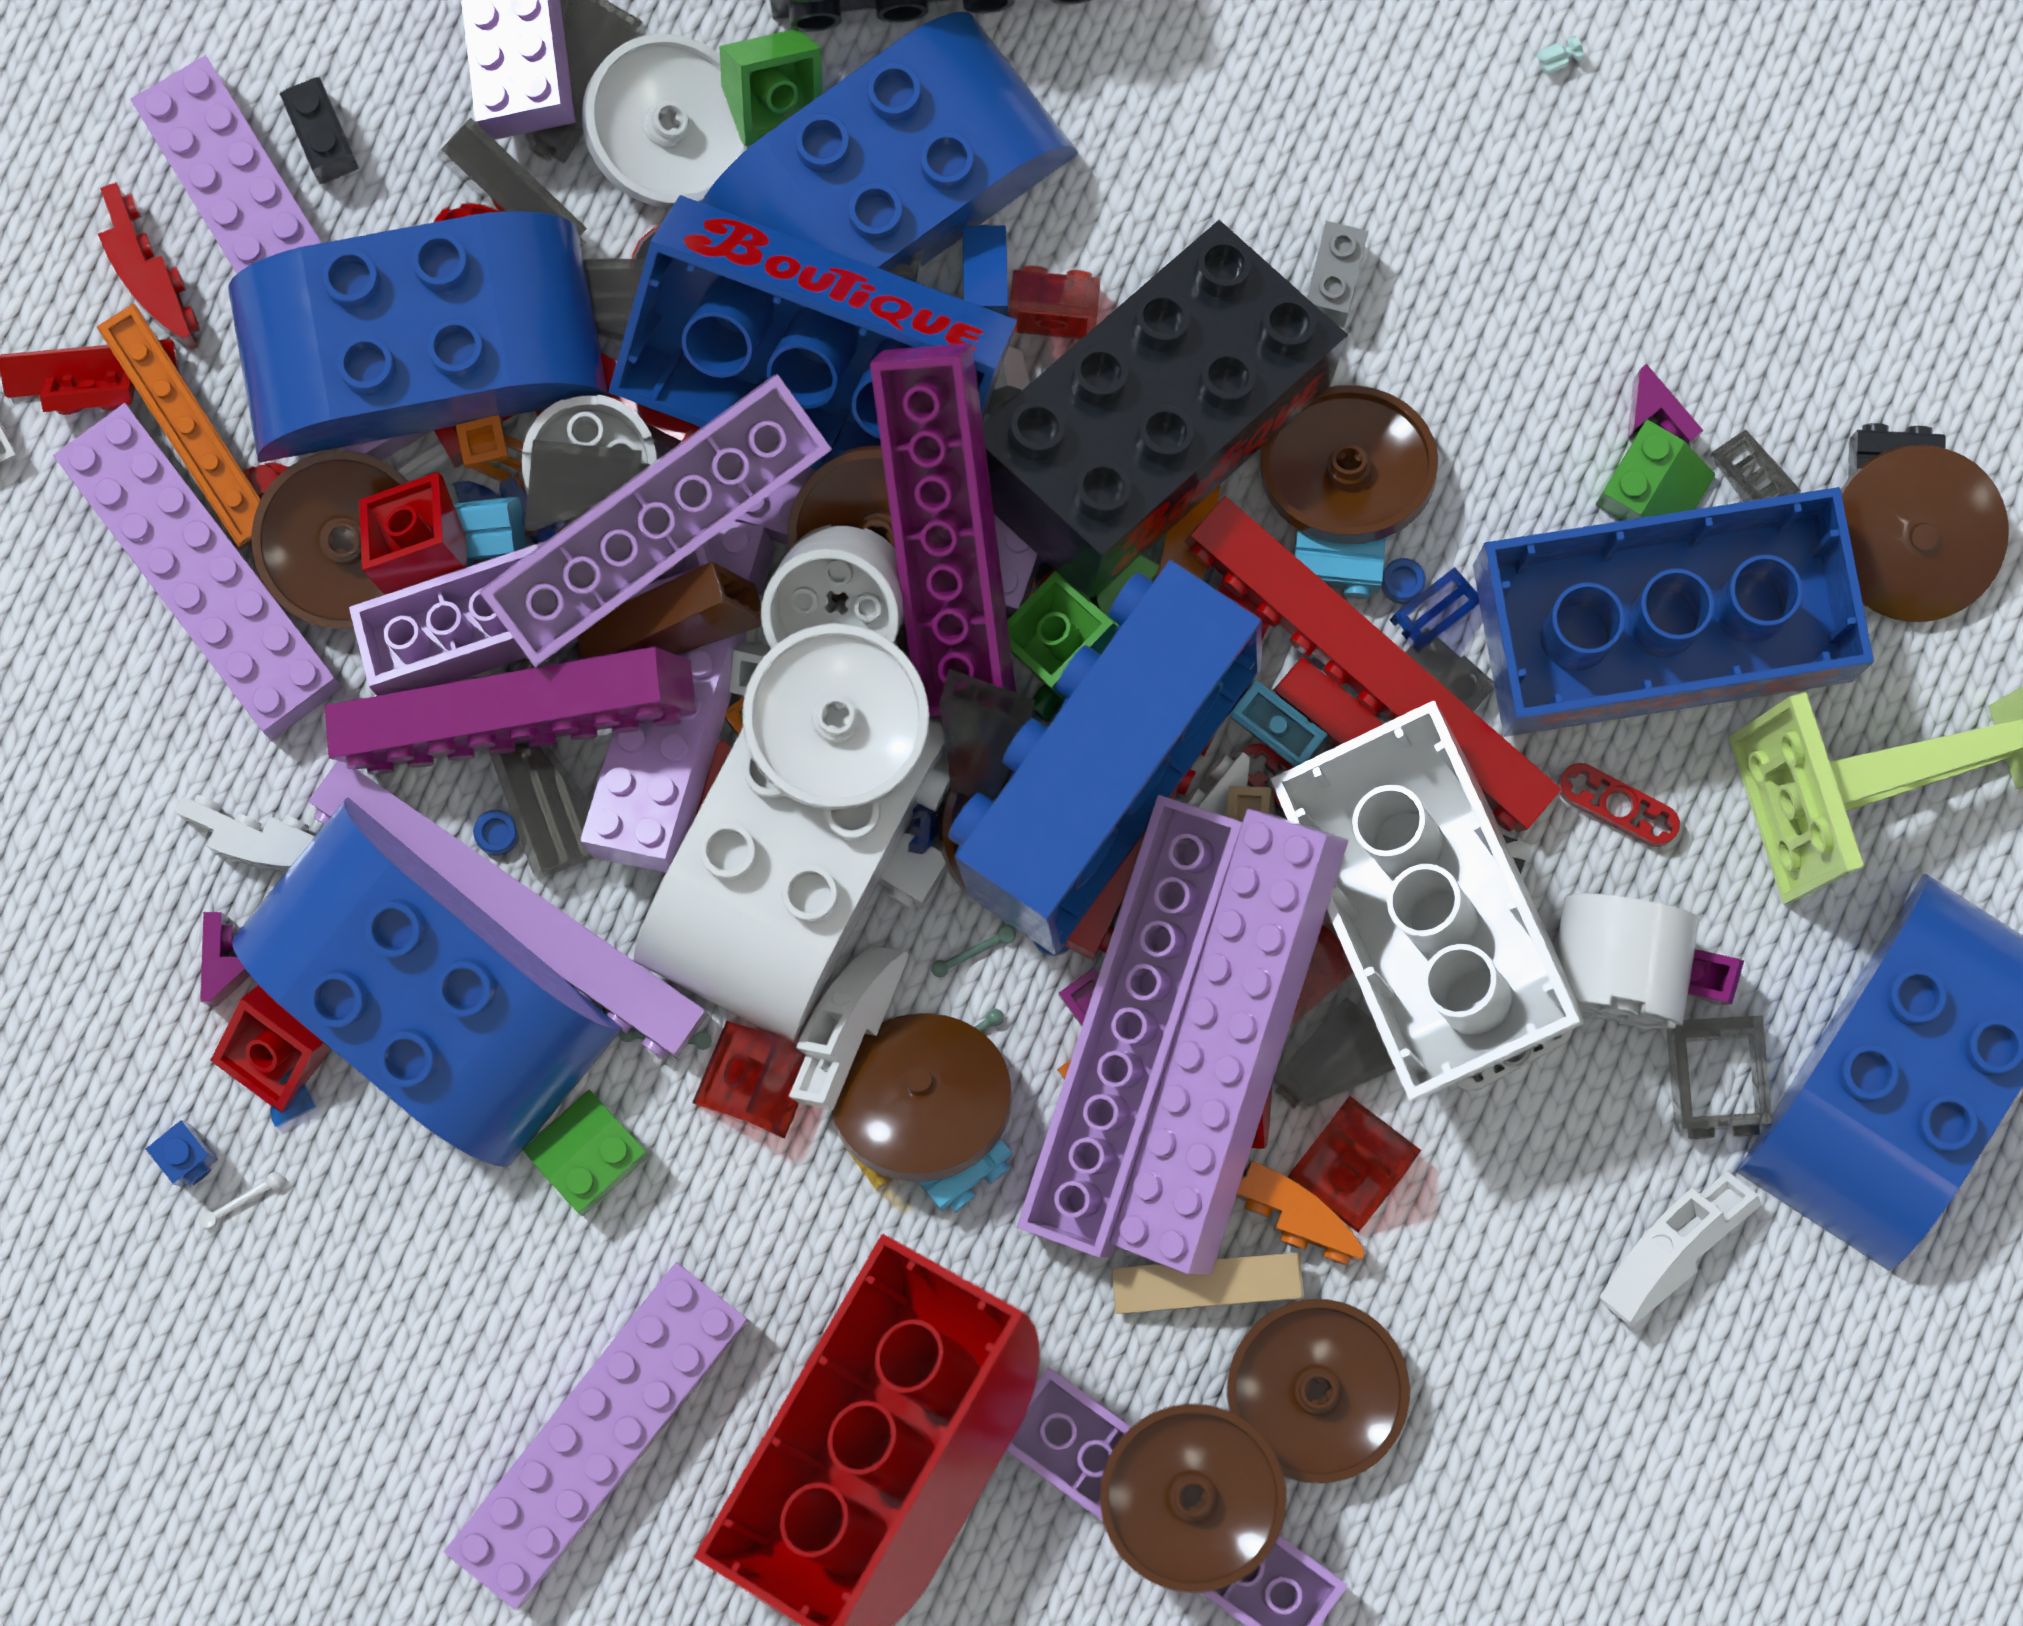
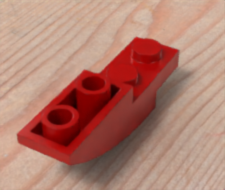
[98,182,200,350]

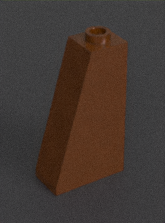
[576,561,762,660]

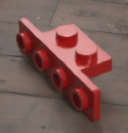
[0,339,180,415]

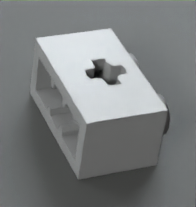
[1307,221,1369,327]

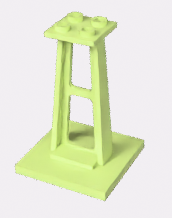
[1728,686,2023,905]

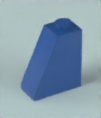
[962,225,1008,316]

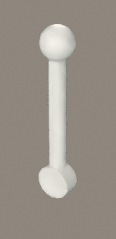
[198,1172,284,1229]

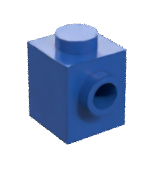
[145,1120,218,1188]

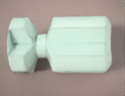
[1537,35,1584,74]

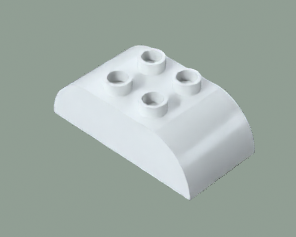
[1271,701,1583,1102]
[634,716,960,1045]

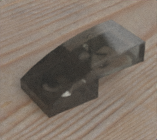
[1404,628,1494,712]

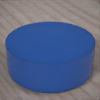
[1381,558,1426,604]
[473,810,519,856]

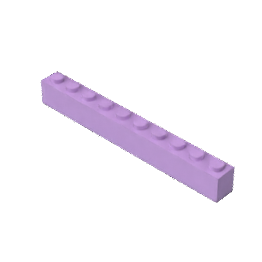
[308,761,708,1059]

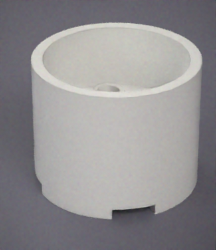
[522,395,657,534]
[761,525,904,649]
[1556,894,1699,1029]

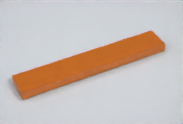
[97,303,261,549]

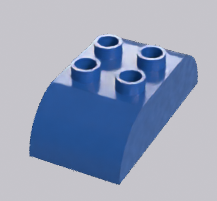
[701,12,1078,278]
[228,211,609,463]
[232,797,623,1167]
[1736,874,2023,1271]

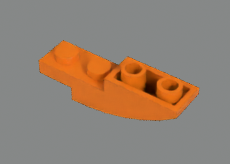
[1236,1161,1365,1266]

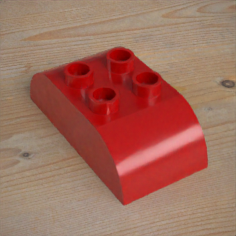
[693,1233,1040,1626]

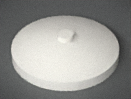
[582,34,753,208]
[743,624,929,810]

